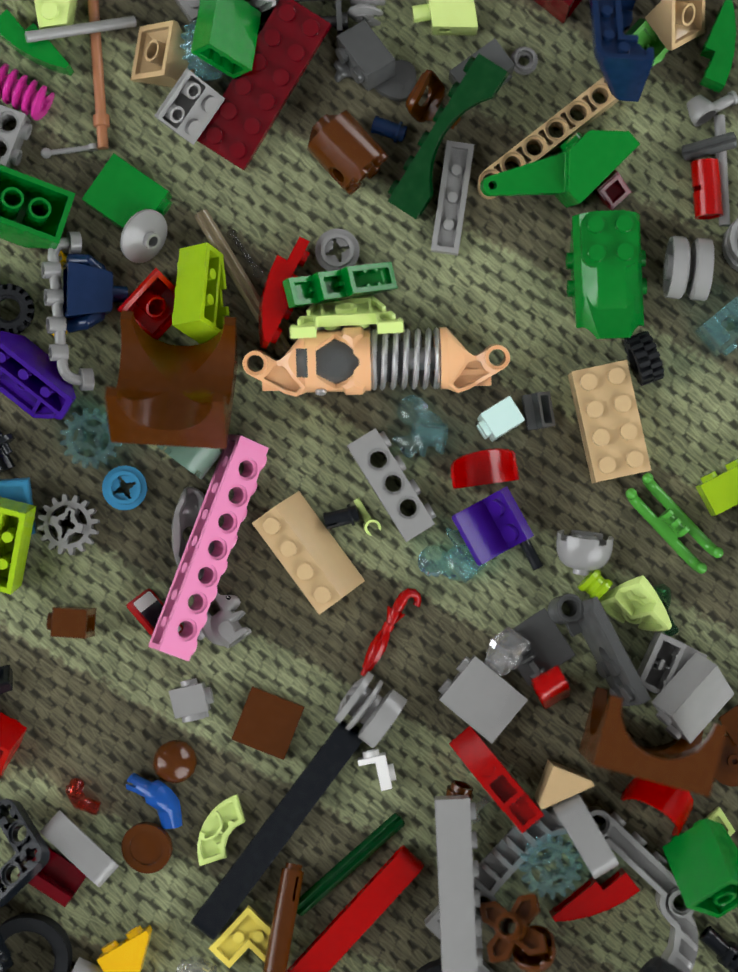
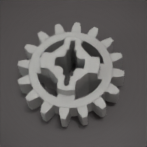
[37,494,100,555]

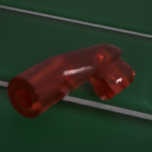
[65,778,101,815]

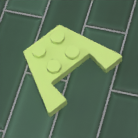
[290,296,404,339]

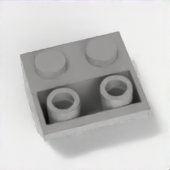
[154,68,225,145]
[637,631,707,695]

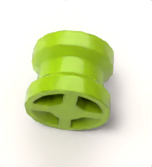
[577,569,613,599]

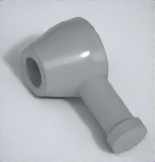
[687,91,738,127]

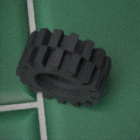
[0,283,35,334]
[624,331,664,386]

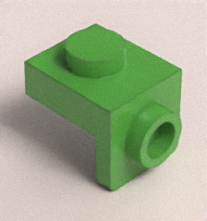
[625,18,669,66]

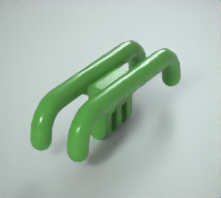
[625,473,724,574]

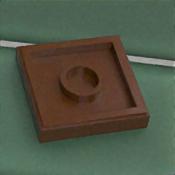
[231,686,305,760]

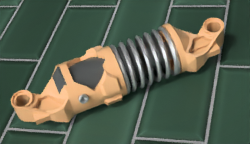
[242,326,510,397]

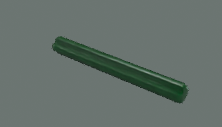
[297,813,405,916]

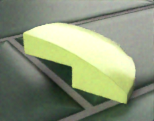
[599,575,672,631]

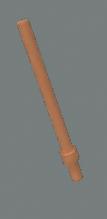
[88,0,110,150]

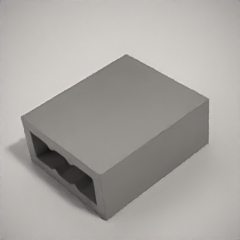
[651,652,735,744]
[438,655,528,744]

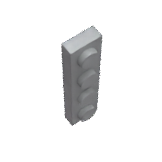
[430,140,474,256]

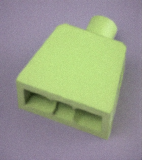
[412,0,478,36]

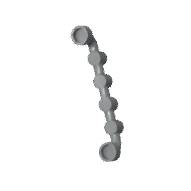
[41,232,95,391]

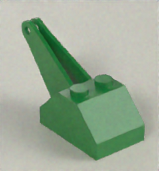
[480,130,640,208]
[0,165,76,249]

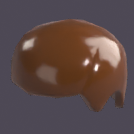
[152,740,197,784]
[512,925,556,972]

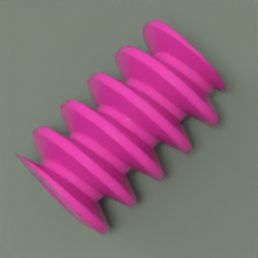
[0,63,55,121]

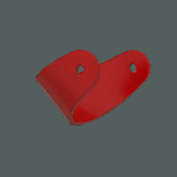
[451,448,520,489]
[620,777,693,836]

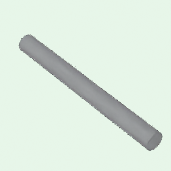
[25,16,137,43]
[714,114,730,227]

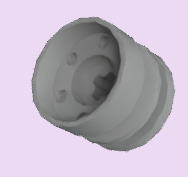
[334,671,408,748]

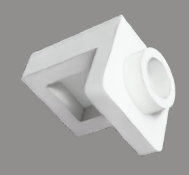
[357,749,397,791]

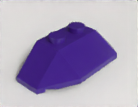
[0,331,76,420]

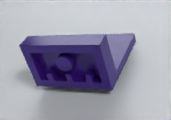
[452,486,534,566]

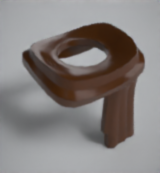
[406,69,461,129]

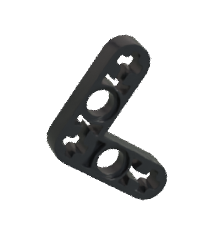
[0,799,50,908]

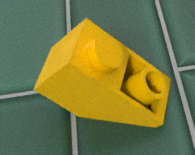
[97,925,153,972]

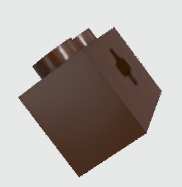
[47,606,96,639]

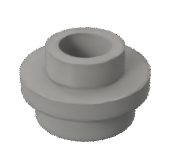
[510,47,538,75]

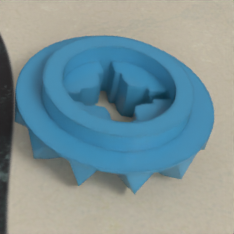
[102,466,148,510]

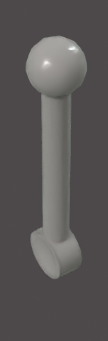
[41,143,99,159]

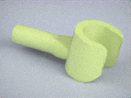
[353,498,381,536]

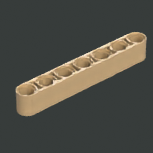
[477,77,619,199]

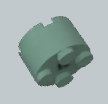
[156,445,222,480]

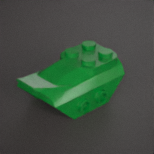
[566,210,647,339]

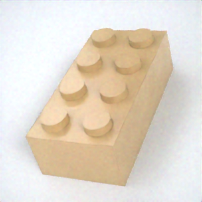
[568,360,651,484]

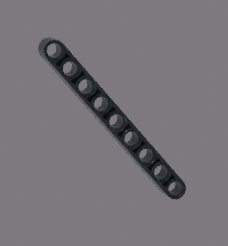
[190,720,362,940]

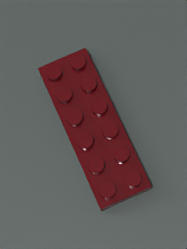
[197,0,332,170]

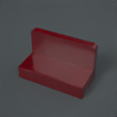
[17,847,86,907]

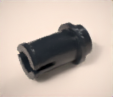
[323,504,360,530]

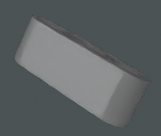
[552,794,620,879]
[39,810,119,888]

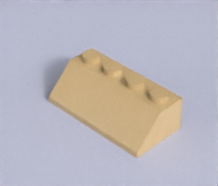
[252,491,365,615]

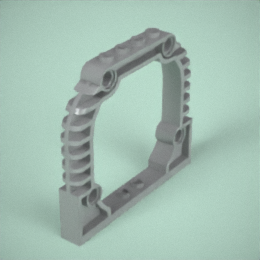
[424,806,698,972]

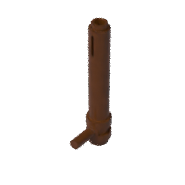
[263,863,304,972]

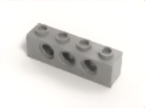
[347,428,437,542]

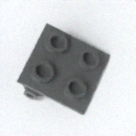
[498,608,576,686]

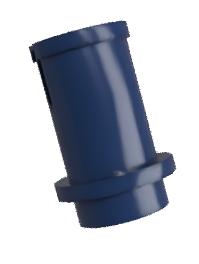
[371,115,408,143]

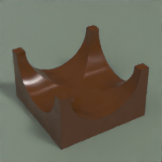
[105,311,238,449]
[579,687,728,797]

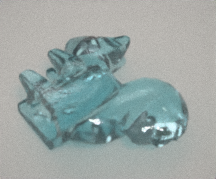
[392,395,448,458]
[418,528,486,583]

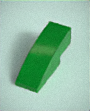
[699,0,736,93]
[0,9,74,76]

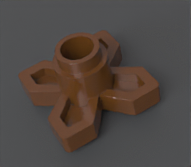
[480,893,548,963]

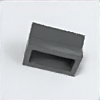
[521,391,556,431]

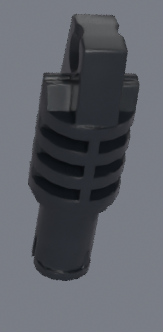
[699,926,738,972]

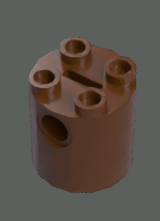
[307,110,389,195]

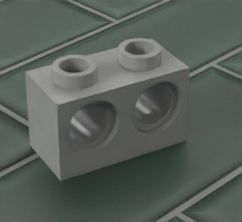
[0,105,32,169]

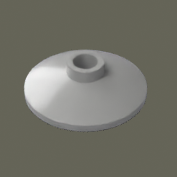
[120,209,167,263]

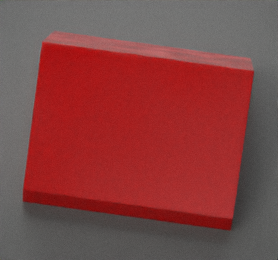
[117,268,175,340]

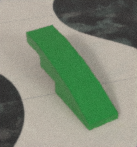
[283,261,398,308]

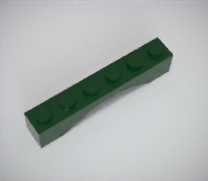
[388,53,510,219]

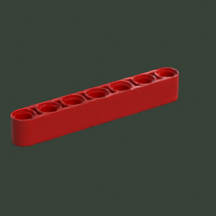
[286,845,425,972]

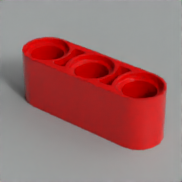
[531,665,570,709]

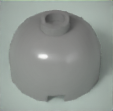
[556,530,614,576]

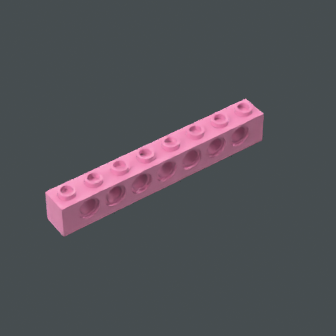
[148,434,269,661]

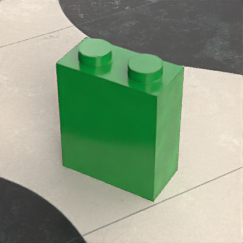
[191,0,262,79]
[82,153,172,230]

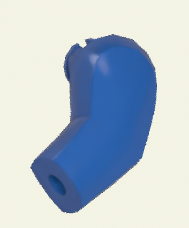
[126,773,183,829]

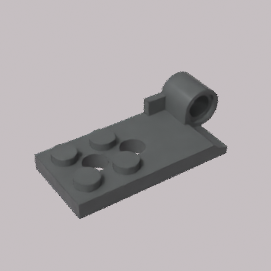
[548,594,651,707]

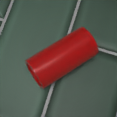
[690,158,723,220]

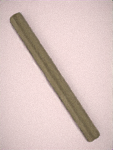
[194,209,291,356]

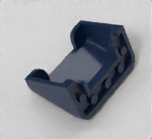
[590,0,655,102]

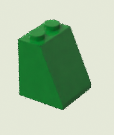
[662,818,738,918]

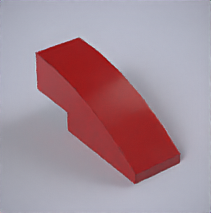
[549,868,640,922]

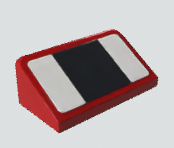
[126,588,184,636]

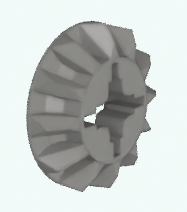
[315,229,360,271]

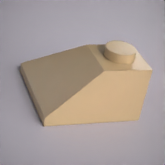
[131,20,195,88]

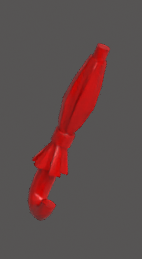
[360,588,421,676]

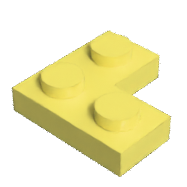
[209,905,271,968]

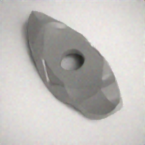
[171,486,214,579]

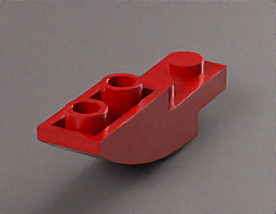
[258,237,310,349]
[449,726,544,834]

